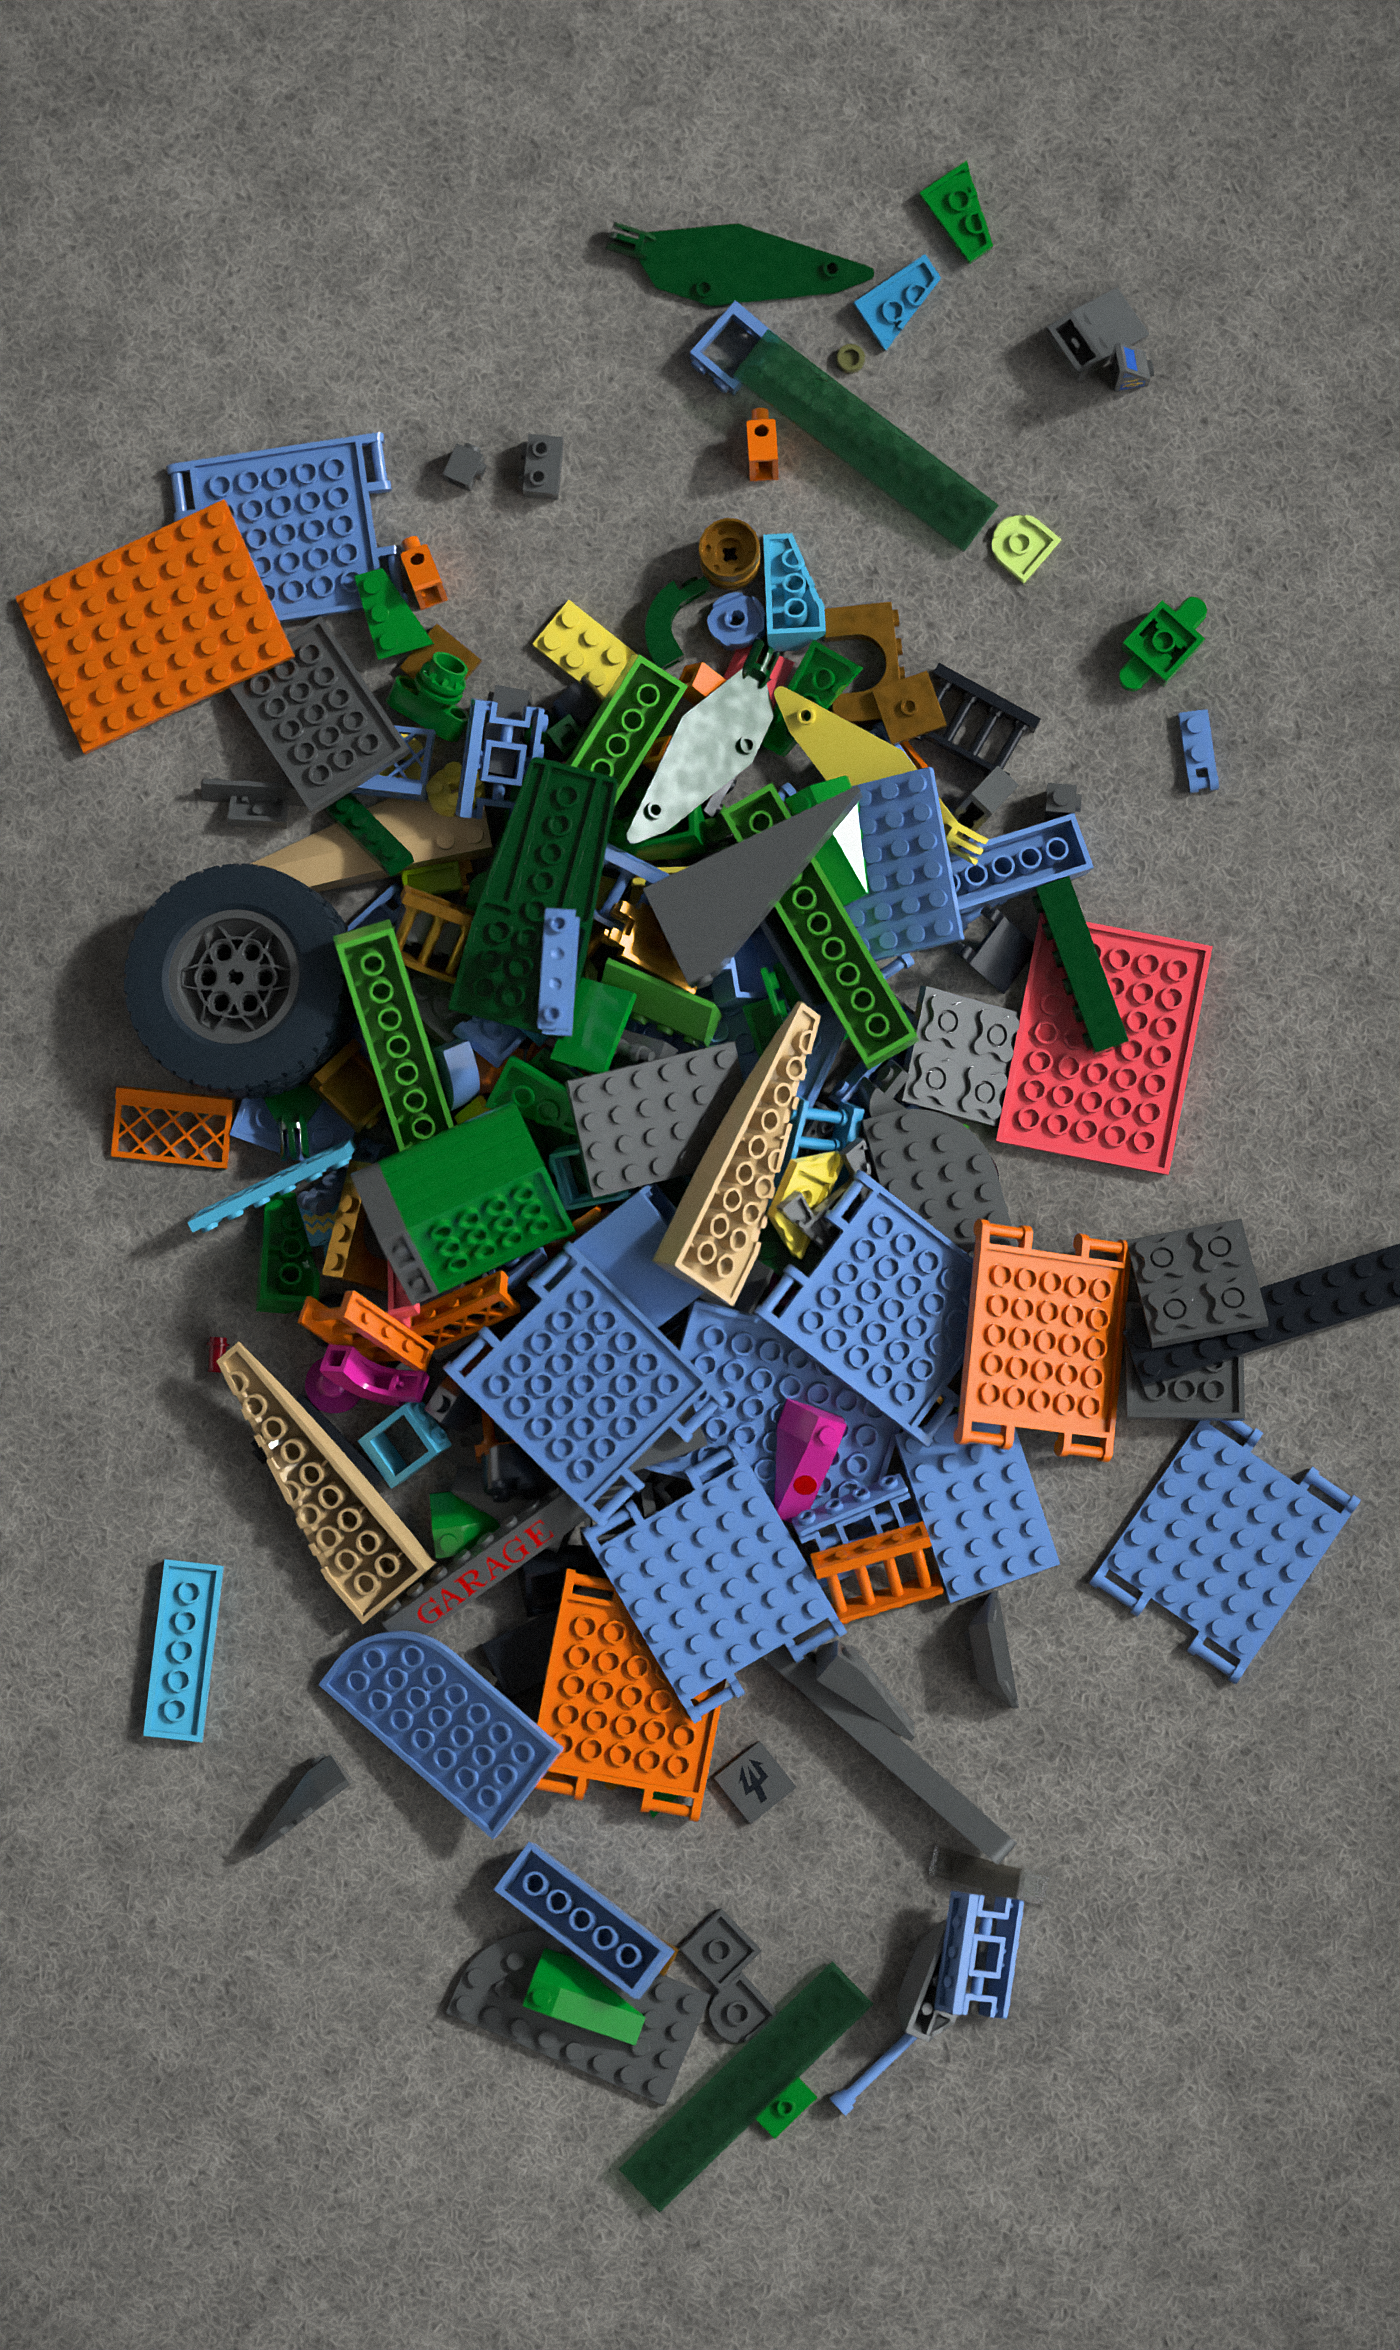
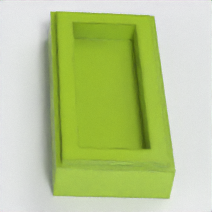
[400,861,463,896]

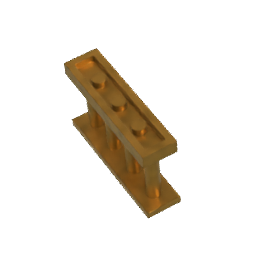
[395,885,476,984]

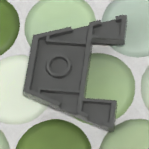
[776,1137,871,1252]

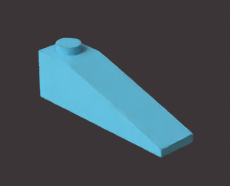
[763,533,826,652]

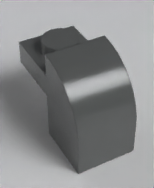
[858,1059,910,1117]

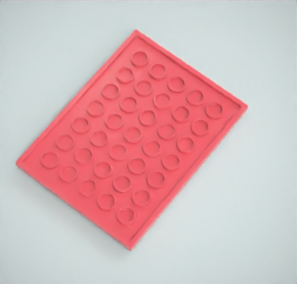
[996,913,1213,1176]

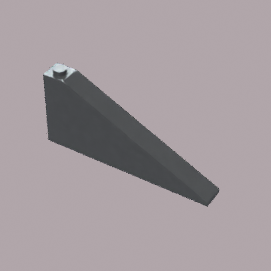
[643,785,863,989]

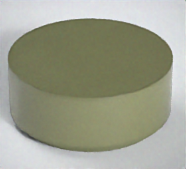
[836,344,865,374]

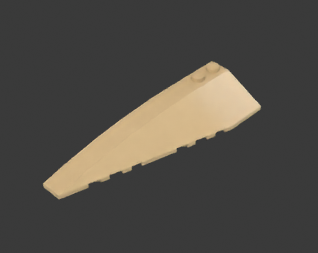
[652,1002,821,1306]

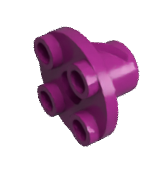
[305,1357,361,1414]

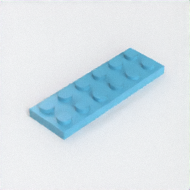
[187,1137,357,1233]
[143,1559,224,1742]

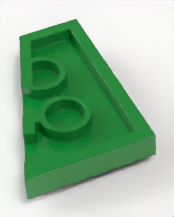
[919,160,993,265]
[354,568,435,661]

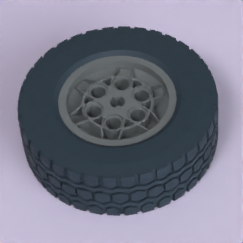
[124,863,357,1099]

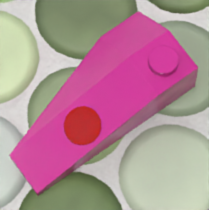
[774,1398,847,1523]

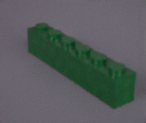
[1032,876,1129,1056]

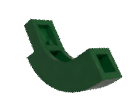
[645,576,711,671]

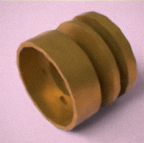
[699,518,761,590]

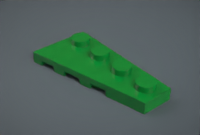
[761,640,863,757]

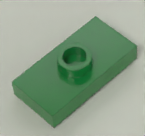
[754,2075,818,2139]

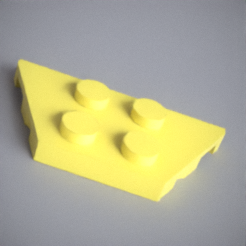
[767,1151,844,1259]

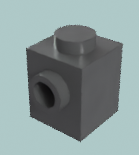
[443,443,487,492]
[1044,783,1082,820]

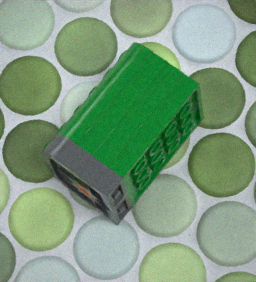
[351,1099,574,1306]

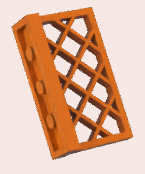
[111,1086,236,1169]

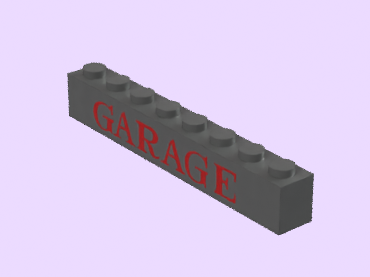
[382,1482,590,1635]

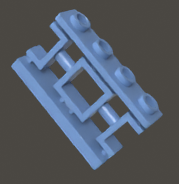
[455,698,548,822]
[791,1473,920,1588]
[934,1891,1024,2019]

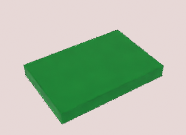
[550,977,637,1074]

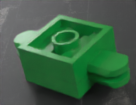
[1118,597,1207,692]

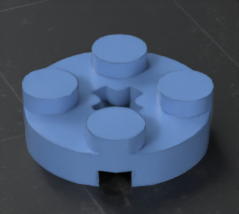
[707,592,766,651]

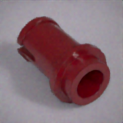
[206,1337,230,1373]

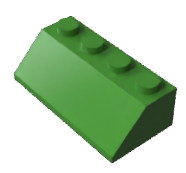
[601,958,723,1048]

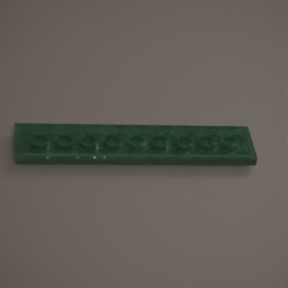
[732,329,999,553]
[618,1961,874,2213]

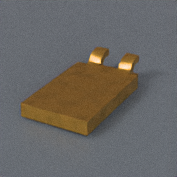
[599,901,697,995]

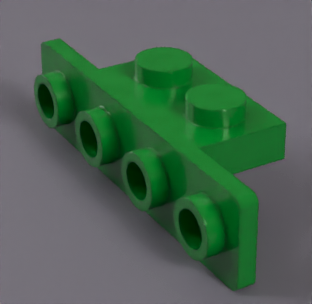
[743,967,807,1082]

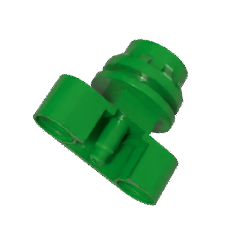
[386,652,469,742]

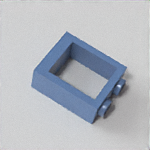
[690,300,779,395]

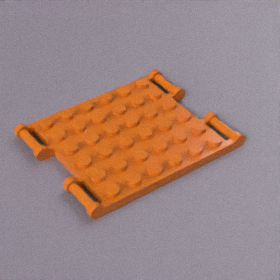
[954,1219,1131,1462]
[532,1568,726,1822]

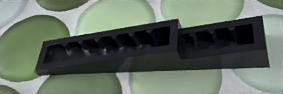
[750,907,828,1011]

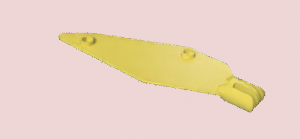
[774,686,989,865]

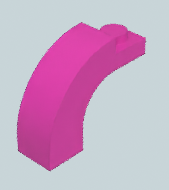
[319,1345,430,1407]

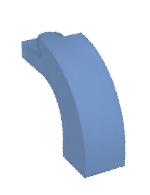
[433,1038,480,1112]

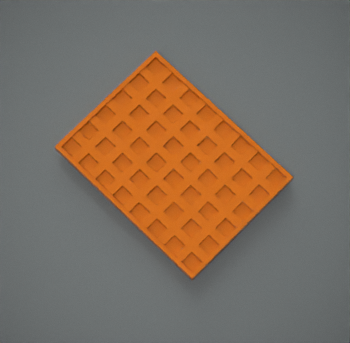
[15,499,295,754]

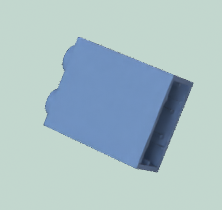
[533,1182,704,1328]

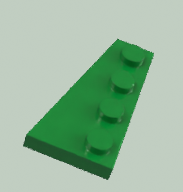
[485,1055,576,1135]

